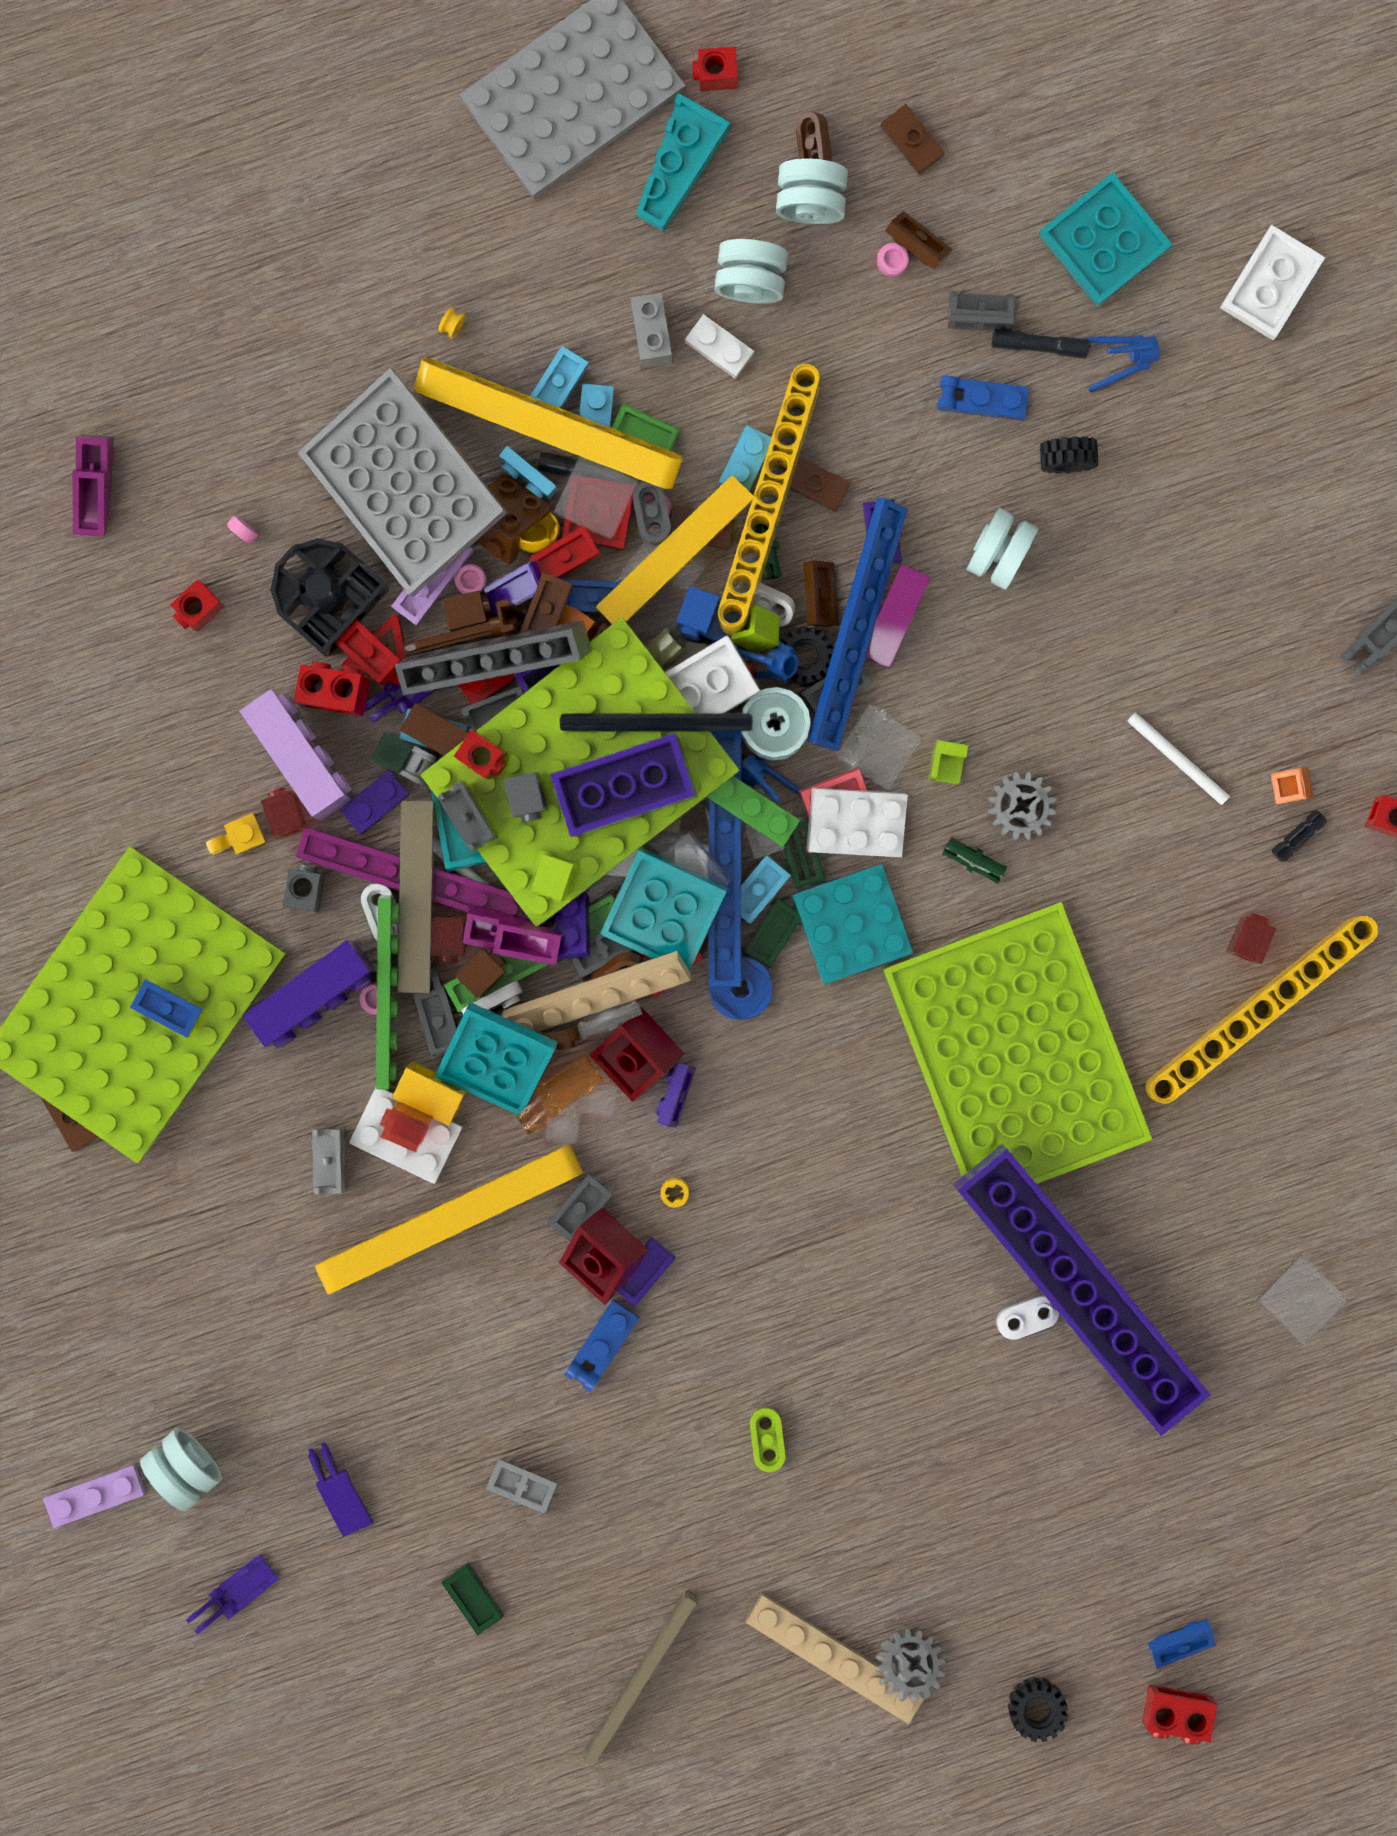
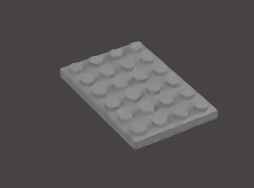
[459,0,686,199]
[298,368,508,597]

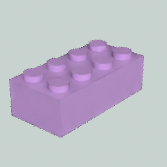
[240,689,352,821]

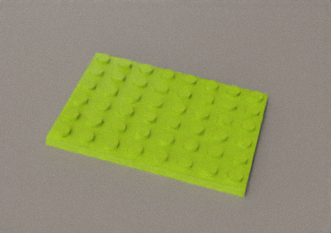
[420,617,740,927]
[0,846,287,1164]
[882,902,1153,1184]

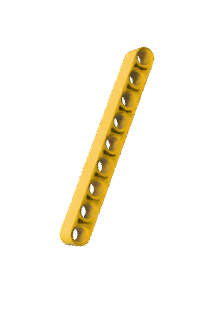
[413,358,683,489]
[718,364,820,635]
[1145,916,1378,1104]
[314,1144,584,1295]

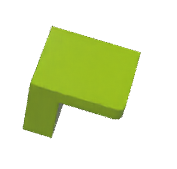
[731,605,780,653]
[928,740,968,785]
[531,854,577,901]

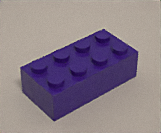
[550,733,698,837]
[242,940,377,1049]

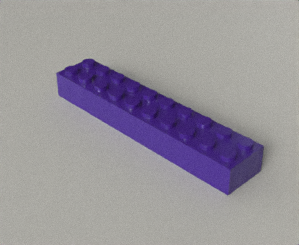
[953,1144,1211,1436]

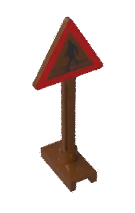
[342,599,525,686]

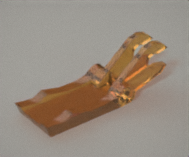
[516,1056,604,1134]

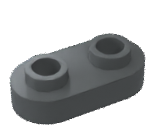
[633,481,671,545]

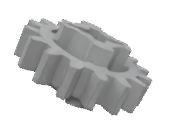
[987,772,1056,841]
[875,1629,945,1703]

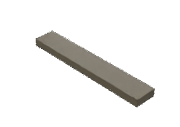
[398,801,434,993]
[583,1590,697,1767]

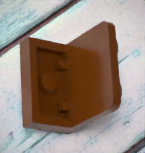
[476,474,551,565]

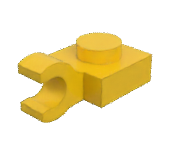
[206,813,267,855]

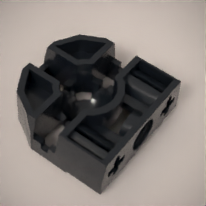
[270,538,389,656]

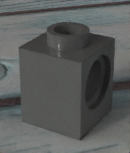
[504,772,548,822]
[283,864,325,913]

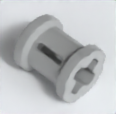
[399,746,439,787]

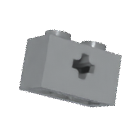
[630,293,672,369]

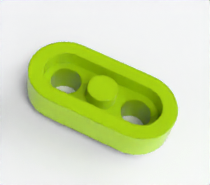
[750,1406,785,1472]

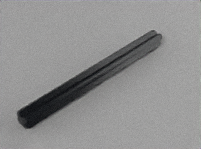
[559,713,753,731]

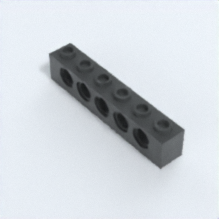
[395,620,592,695]

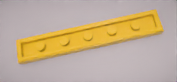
[596,475,753,625]

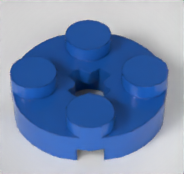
[709,957,772,1020]

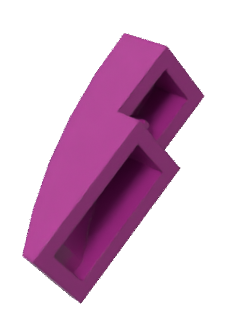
[72,434,113,536]
[865,564,930,668]
[462,905,562,966]

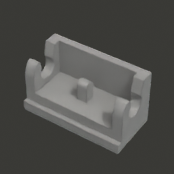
[312,1128,346,1194]
[486,1459,557,1514]

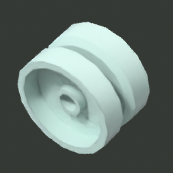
[776,159,848,224]
[714,239,788,304]
[966,507,1039,590]
[741,687,811,761]
[140,1427,222,1512]

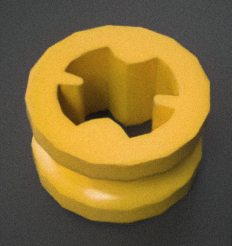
[438,307,466,339]
[661,1177,689,1208]

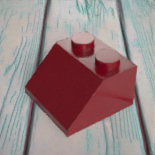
[590,1007,685,1102]
[559,1208,649,1305]

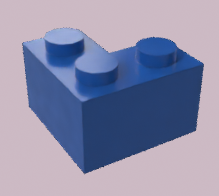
[676,585,742,648]

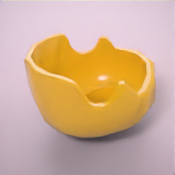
[519,512,560,554]

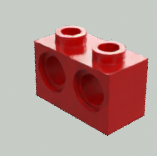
[293,661,370,717]
[1142,1684,1218,1745]

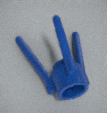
[1086,335,1159,392]
[737,640,798,682]
[741,755,802,803]

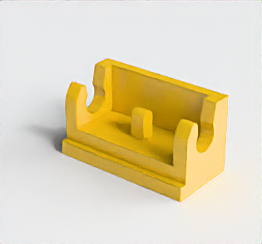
[392,1061,467,1126]

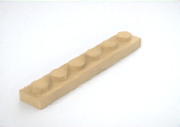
[502,951,691,1032]
[745,1593,924,1724]

